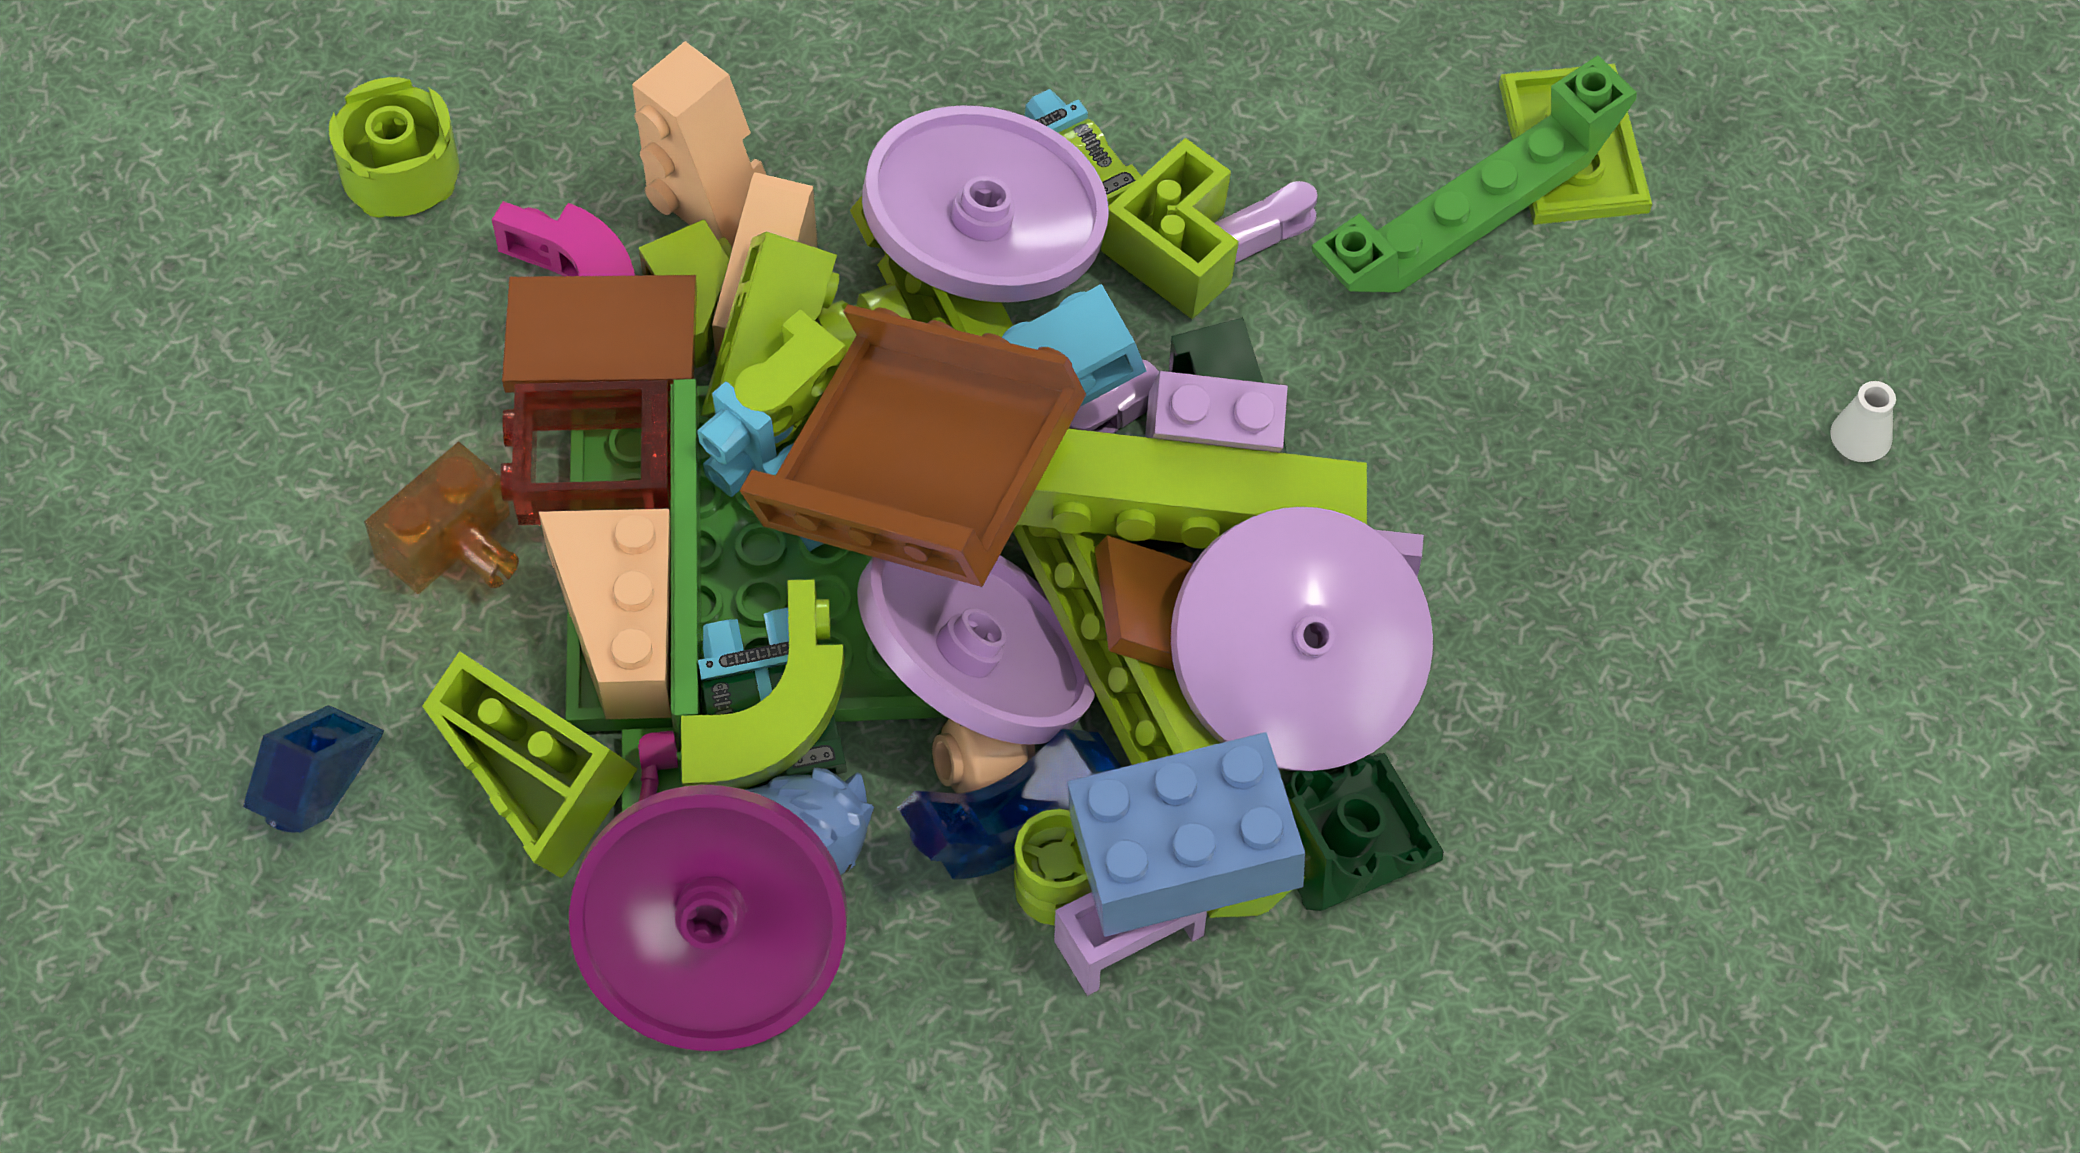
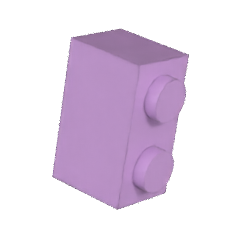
[1145,371,1288,453]

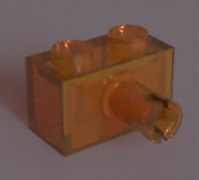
[364,441,519,594]

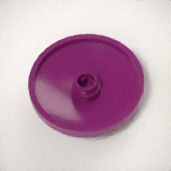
[569,785,847,1051]

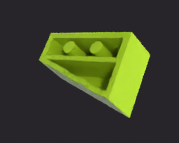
[422,651,638,879]

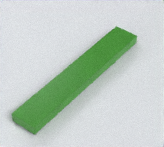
[671,379,702,746]

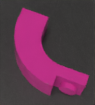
[492,201,635,276]

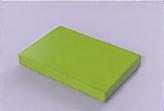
[1499,63,1652,225]

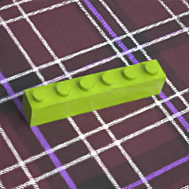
[1016,429,1367,548]

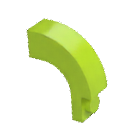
[681,579,845,789]

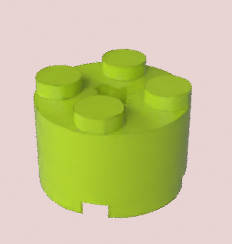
[329,77,460,218]

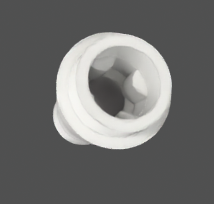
[1830,381,1896,462]

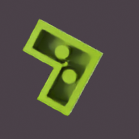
[1101,138,1239,319]

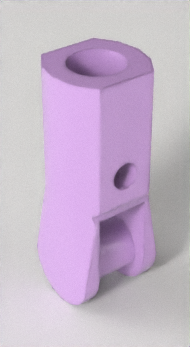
[1215,181,1317,263]
[1068,359,1159,434]

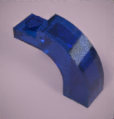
[897,729,1122,880]

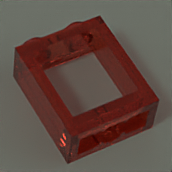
[500,380,671,525]

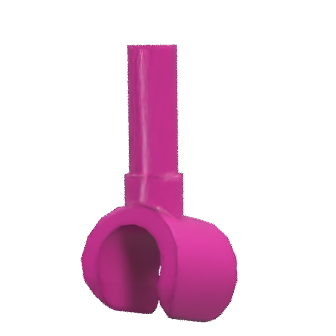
[638,731,678,801]

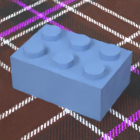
[1067,732,1305,937]

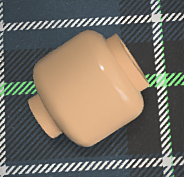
[932,718,1035,798]

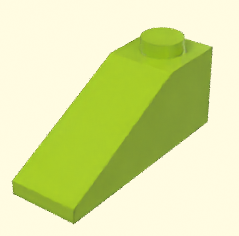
[701,231,839,419]

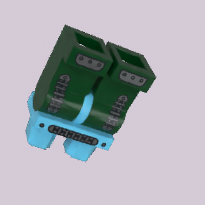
[698,607,847,790]

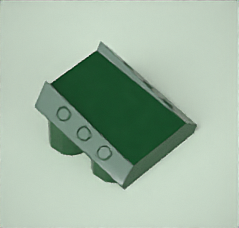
[1285,753,1444,911]

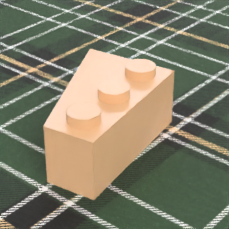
[632,41,766,248]
[539,509,672,719]

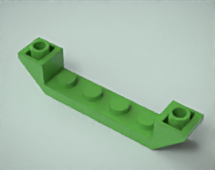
[1311,55,1637,292]

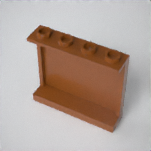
[740,304,1086,587]

